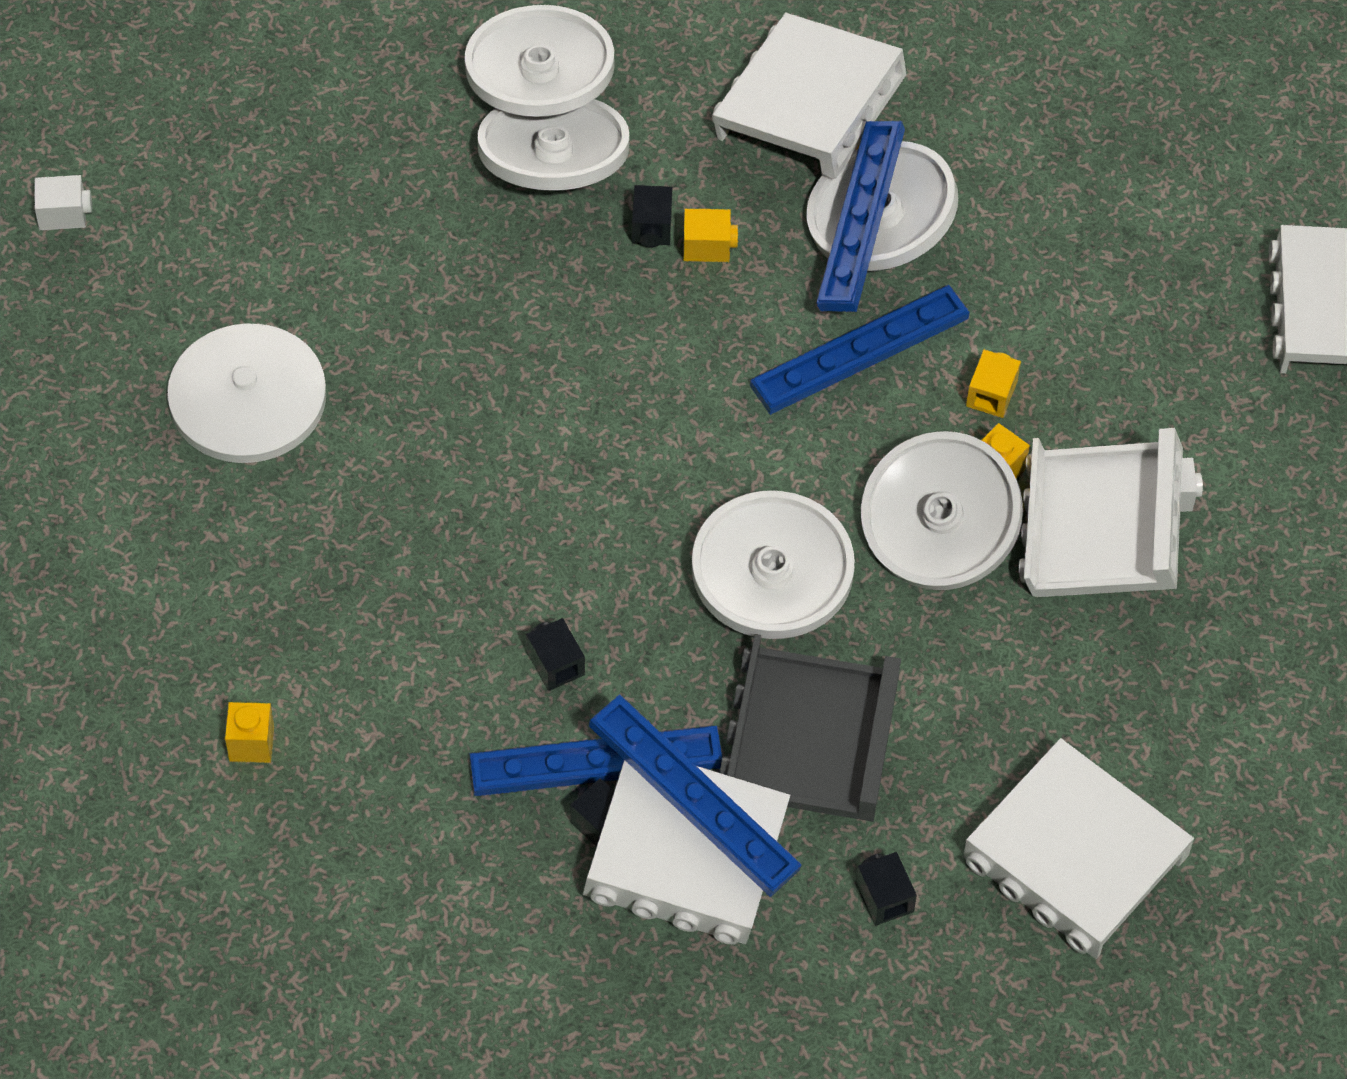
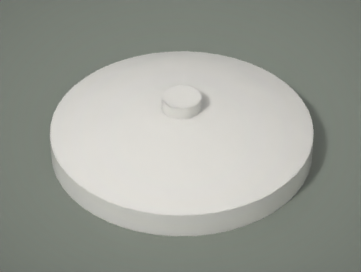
[465,5,615,117]
[478,99,629,190]
[807,141,958,271]
[168,323,326,463]
[861,431,1023,590]
[692,491,855,639]

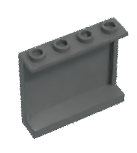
[720,634,901,822]

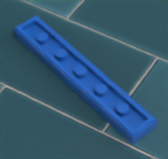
[816,121,905,312]
[750,285,970,415]
[589,694,801,897]
[470,726,722,796]

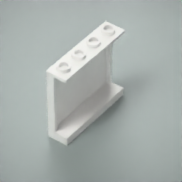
[712,12,907,179]
[1269,225,1347,374]
[1019,428,1183,597]
[963,738,1194,959]
[583,760,790,944]

